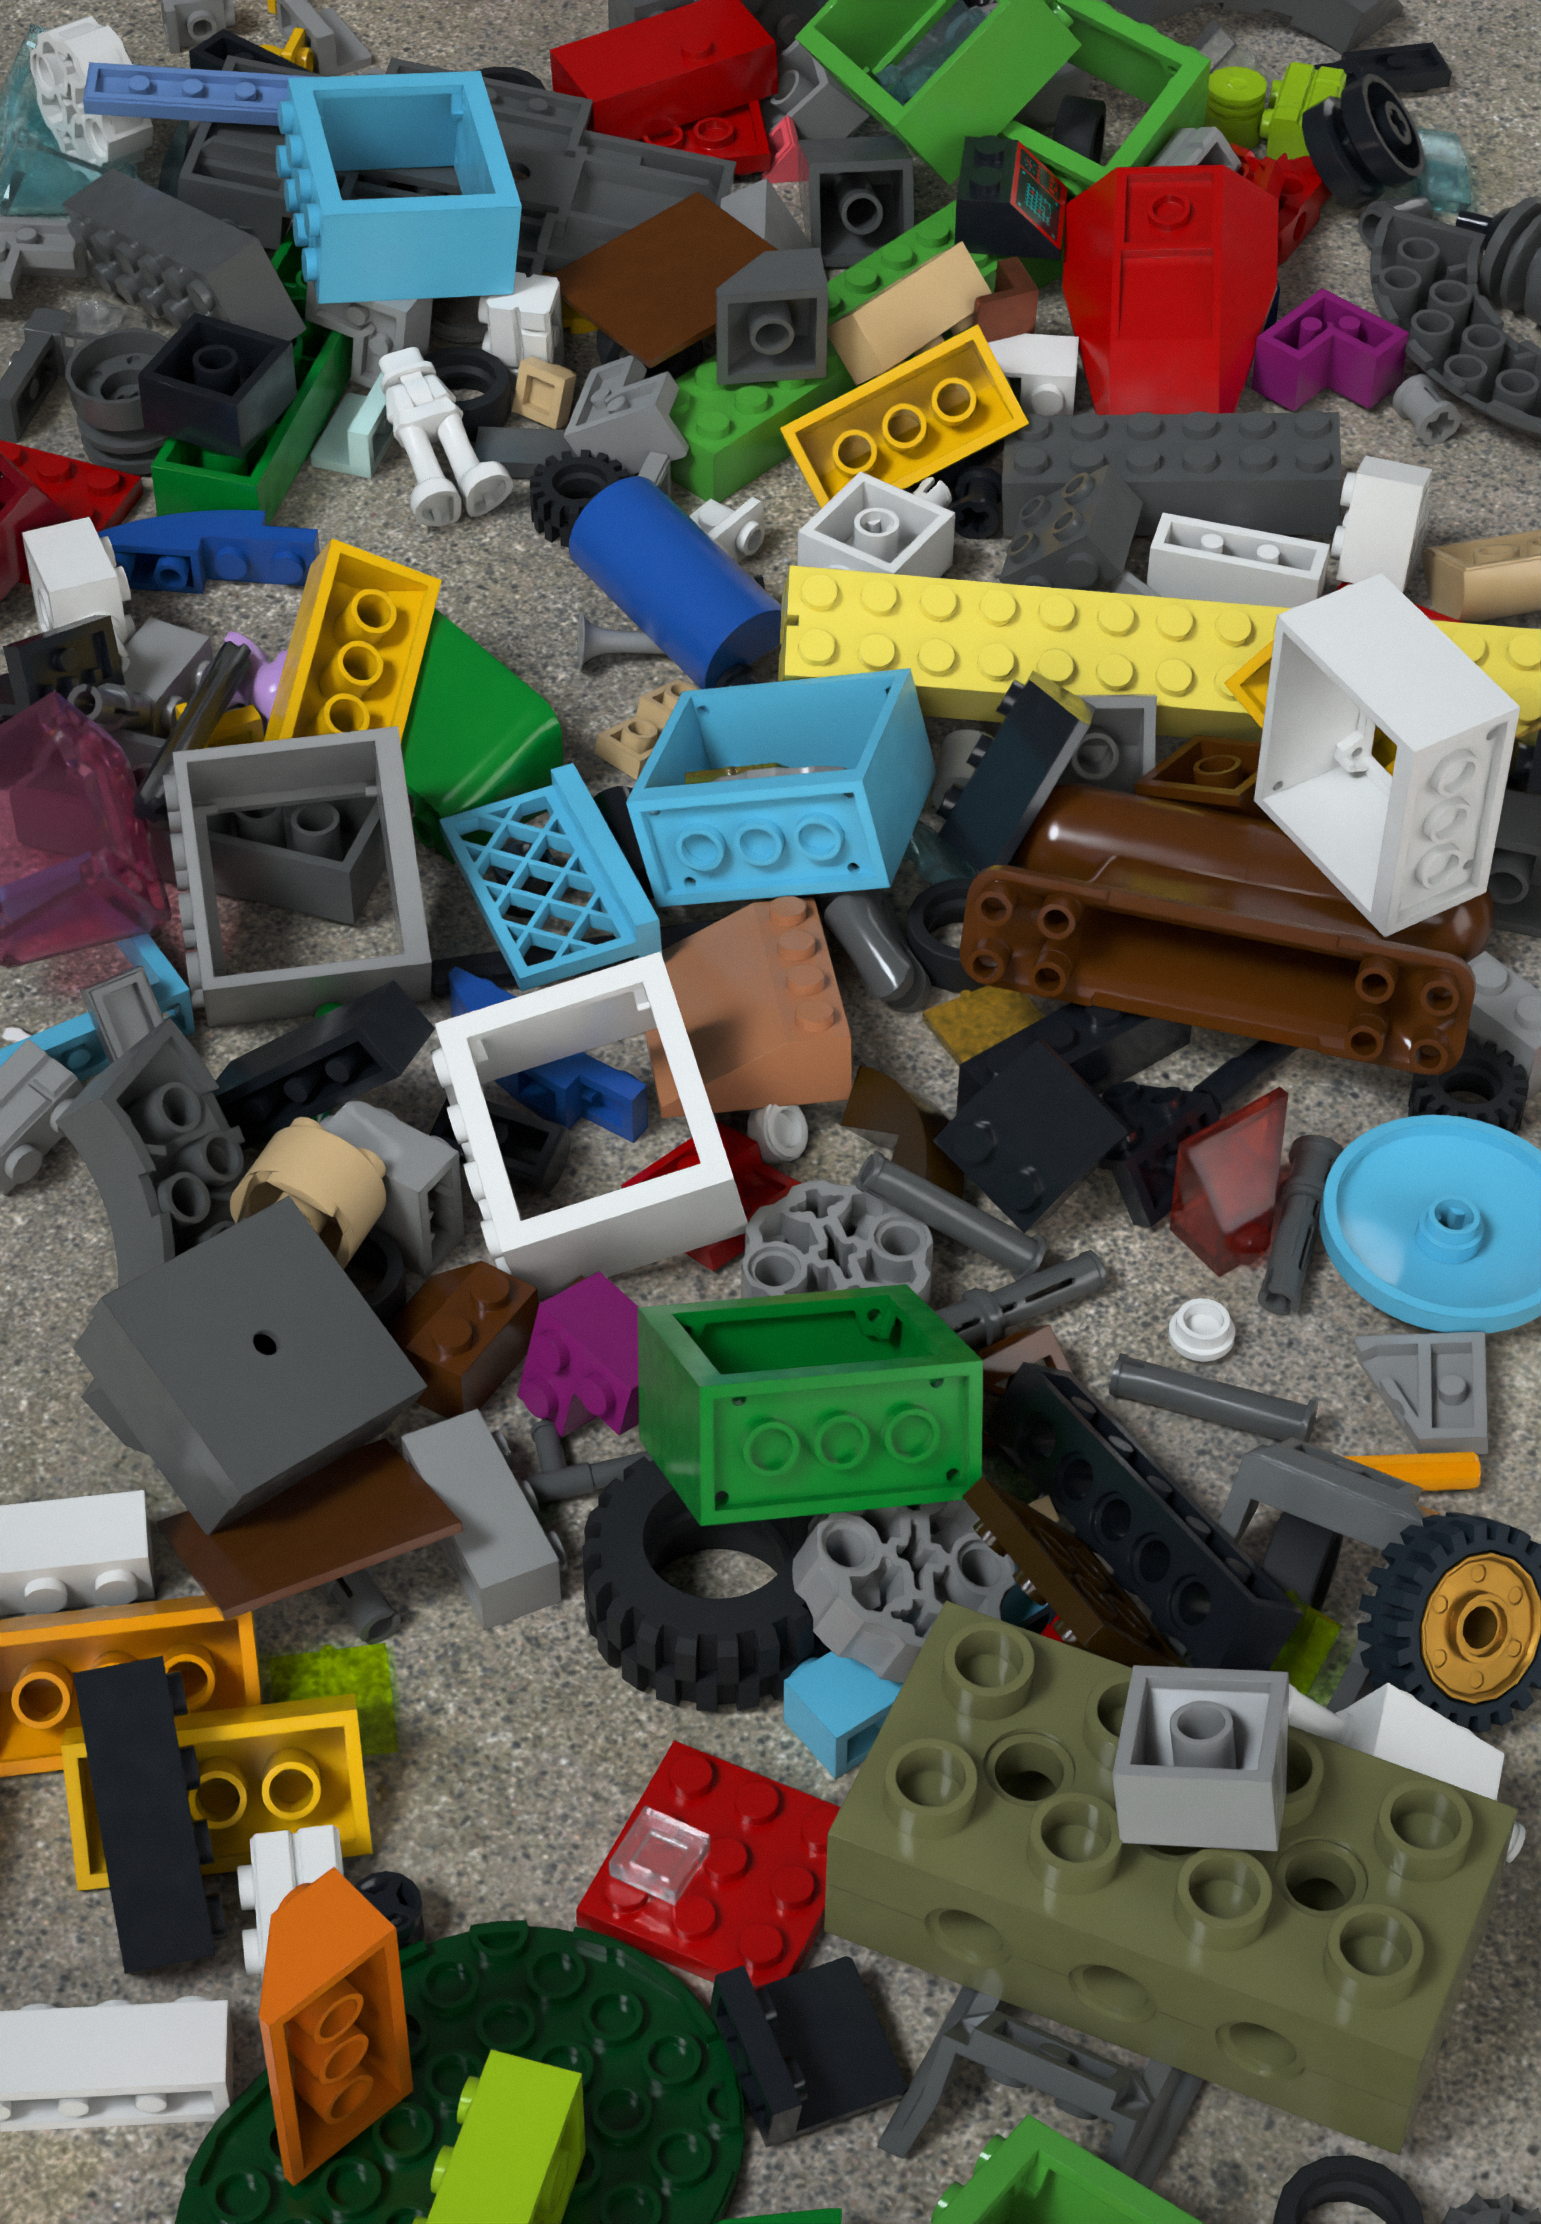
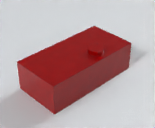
[549,0,778,141]

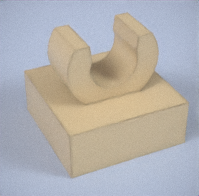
[511,356,577,430]

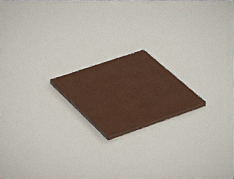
[549,192,778,369]
[157,1438,464,1621]

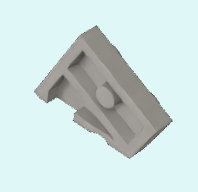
[1355,1332,1489,1454]

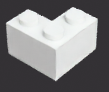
[1330,455,1432,593]

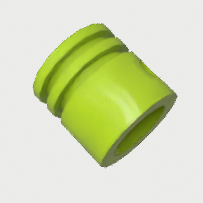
[1203,66,1267,149]

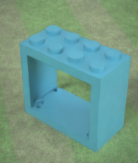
[276,71,522,304]
[626,668,937,907]

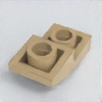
[594,679,698,780]

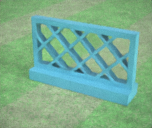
[439,763,662,992]

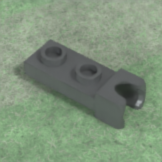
[0,308,78,443]

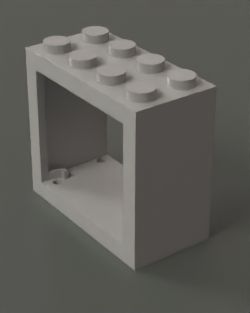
[163,726,432,1028]

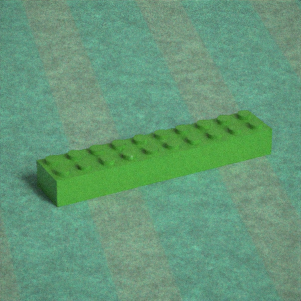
[669,199,1066,503]

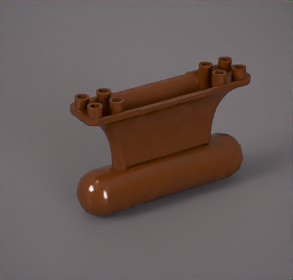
[960,783,1494,1075]

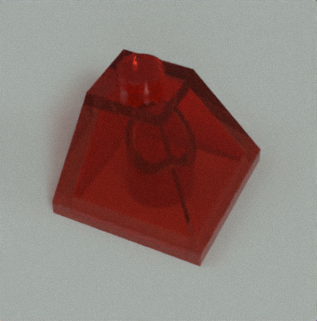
[1169,1086,1289,1277]

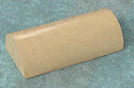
[1422,529,1541,623]

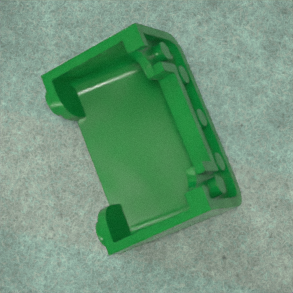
[401,608,564,865]

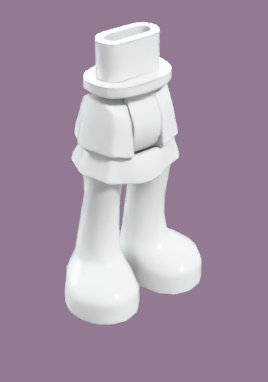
[378,347,513,527]

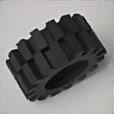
[530,450,629,548]
[1408,1039,1529,1135]

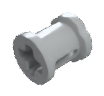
[1392,374,1462,446]

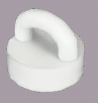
[745,1104,808,1164]

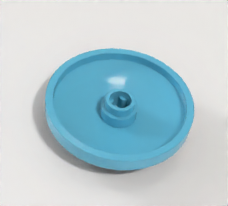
[1319,1115,1541,1334]

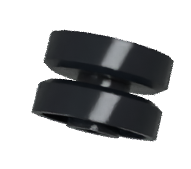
[1302,74,1425,210]

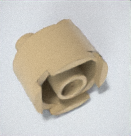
[230,1117,386,1269]

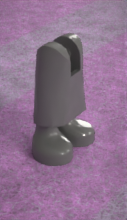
[795,863,932,1013]

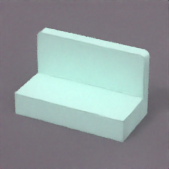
[310,371,394,479]

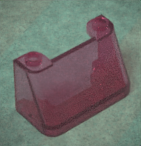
[0,691,172,969]

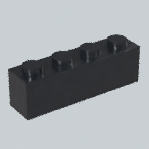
[213,980,435,1151]
[956,1003,1192,1115]
[73,1656,228,1974]

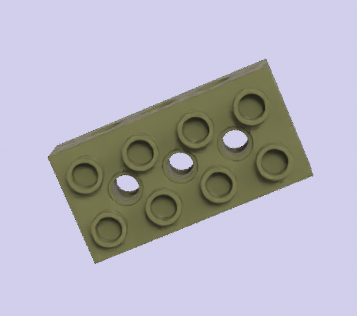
[824,1600,1518,2155]

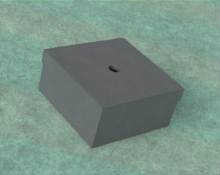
[73,1196,428,1535]

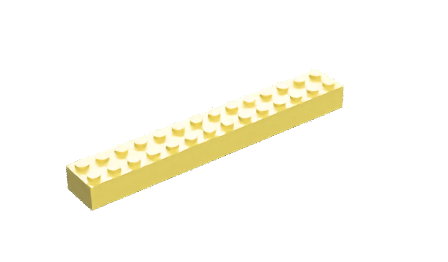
[778,565,1541,742]

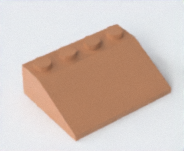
[644,896,852,1118]

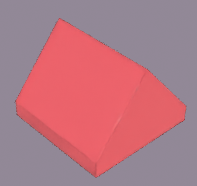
[761,115,799,183]

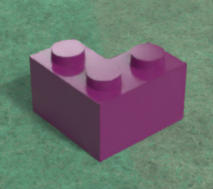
[1251,288,1409,412]
[517,1271,639,1438]

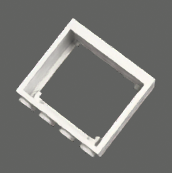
[1254,573,1520,937]
[430,951,748,1299]

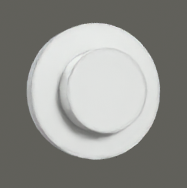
[1168,1298,1235,1362]

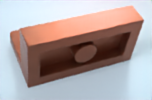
[972,256,1039,343]

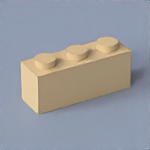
[827,241,992,386]

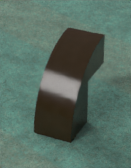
[841,1065,964,1199]

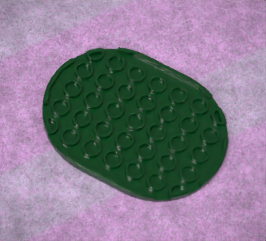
[175,1920,744,2224]

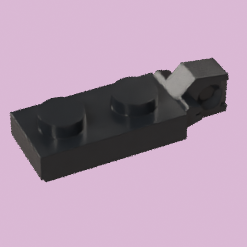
[1314,42,1452,93]

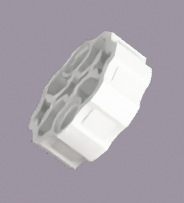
[30,16,153,179]

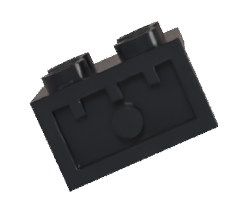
[0,615,125,724]
[1097,1081,1236,1228]
[709,1956,907,2148]

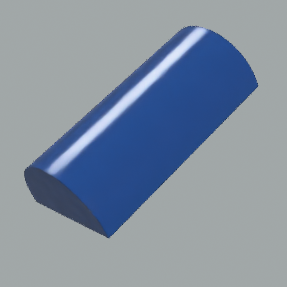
[569,476,782,689]

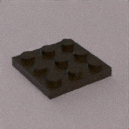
[962,1476,1189,1668]

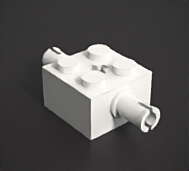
[797,471,955,578]
[22,517,136,673]
[1288,1683,1525,1866]

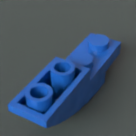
[97,510,320,594]
[448,966,648,1143]

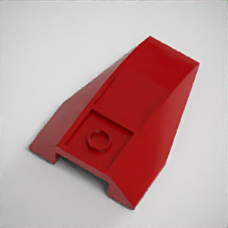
[1062,165,1279,415]

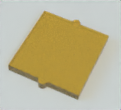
[922,986,1044,1066]

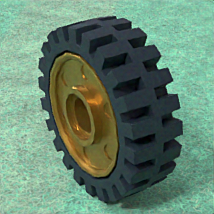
[1357,1512,1541,1733]

